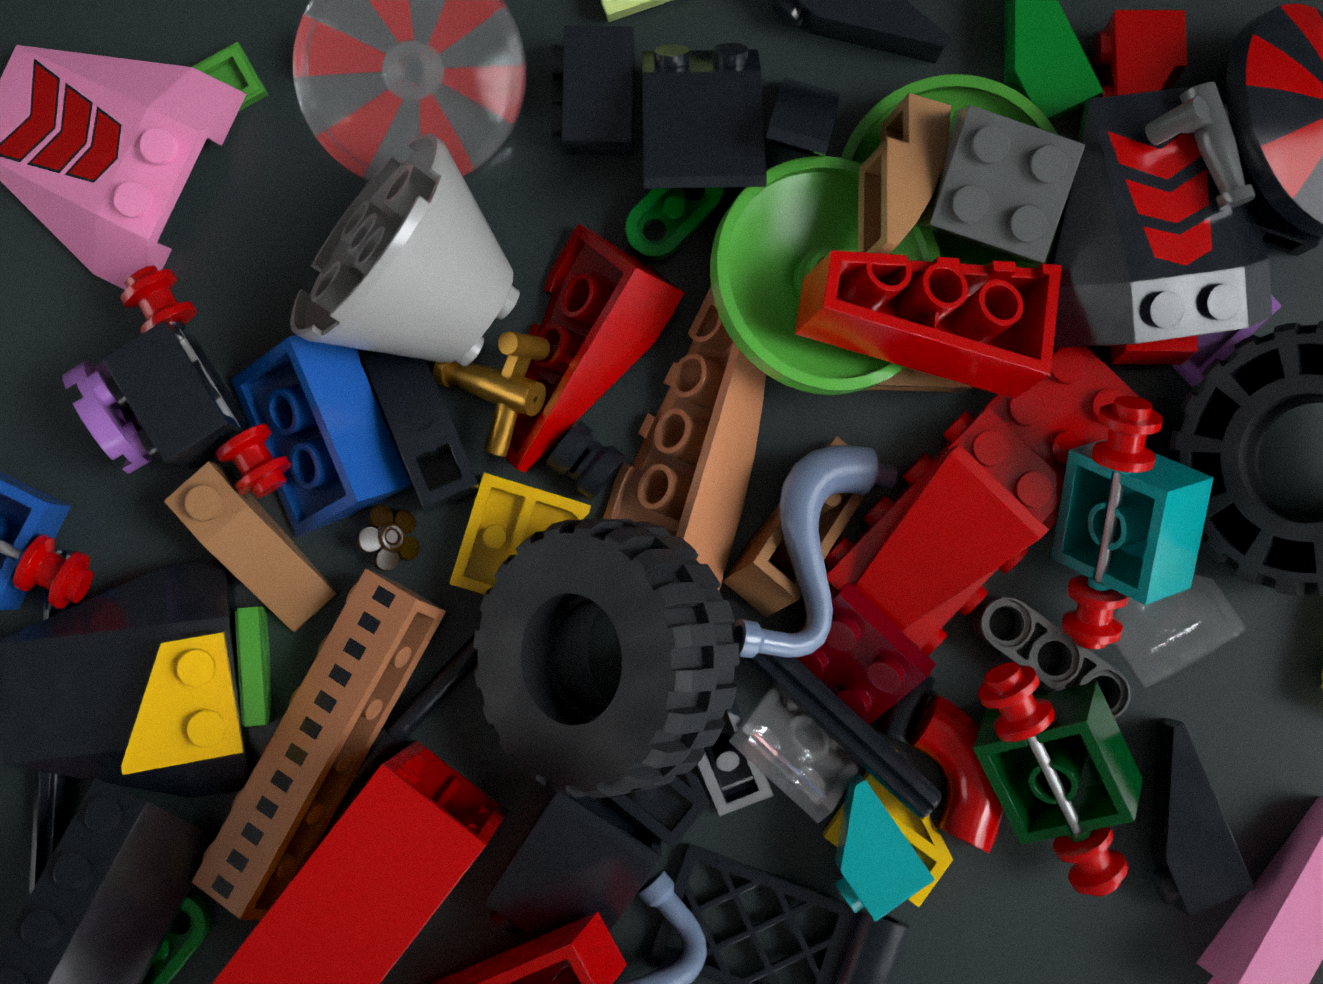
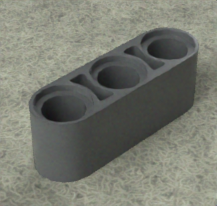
[971,597,1131,718]

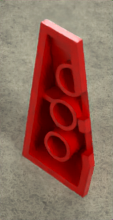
[505,223,685,473]

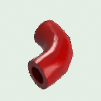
[910,694,1004,854]

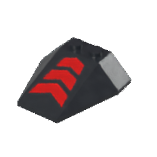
[1049,87,1272,348]

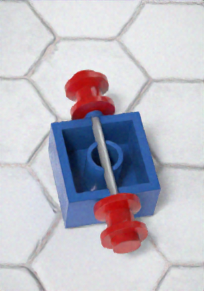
[0,471,94,611]

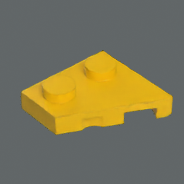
[121,632,244,775]

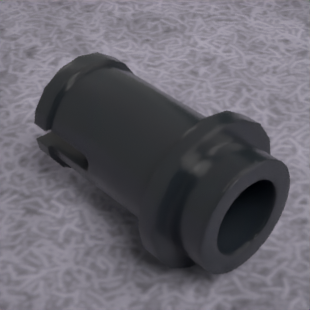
[876,676,937,744]

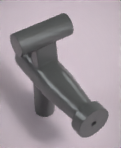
[1145,82,1256,210]

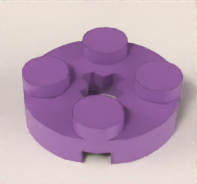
[62,361,152,474]

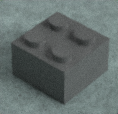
[916,105,1085,263]

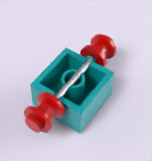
[1051,396,1214,649]

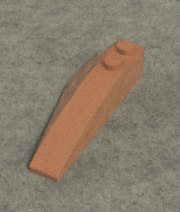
[603,287,766,590]

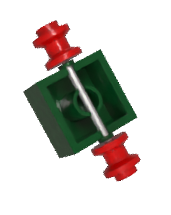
[973,662,1143,896]

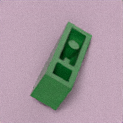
[1004,0,1104,125]

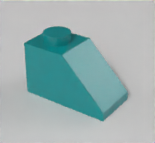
[835,773,935,922]

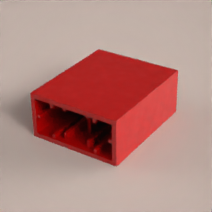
[212,740,509,984]

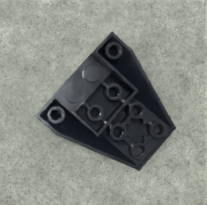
[0,559,250,798]

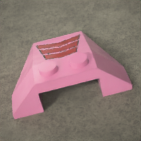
[0,45,246,290]

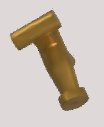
[433,331,550,457]

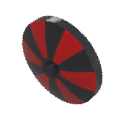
[1226,3,1323,238]

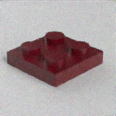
[794,582,937,725]

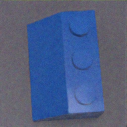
[231,335,412,537]

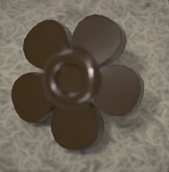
[356,505,419,572]

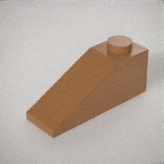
[722,436,866,617]
[164,461,339,632]

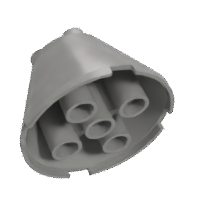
[290,133,520,366]

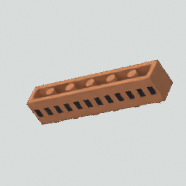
[192,568,446,921]

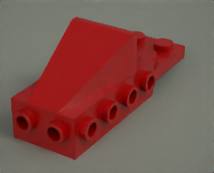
[824,346,1140,656]

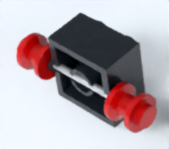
[102,265,291,499]

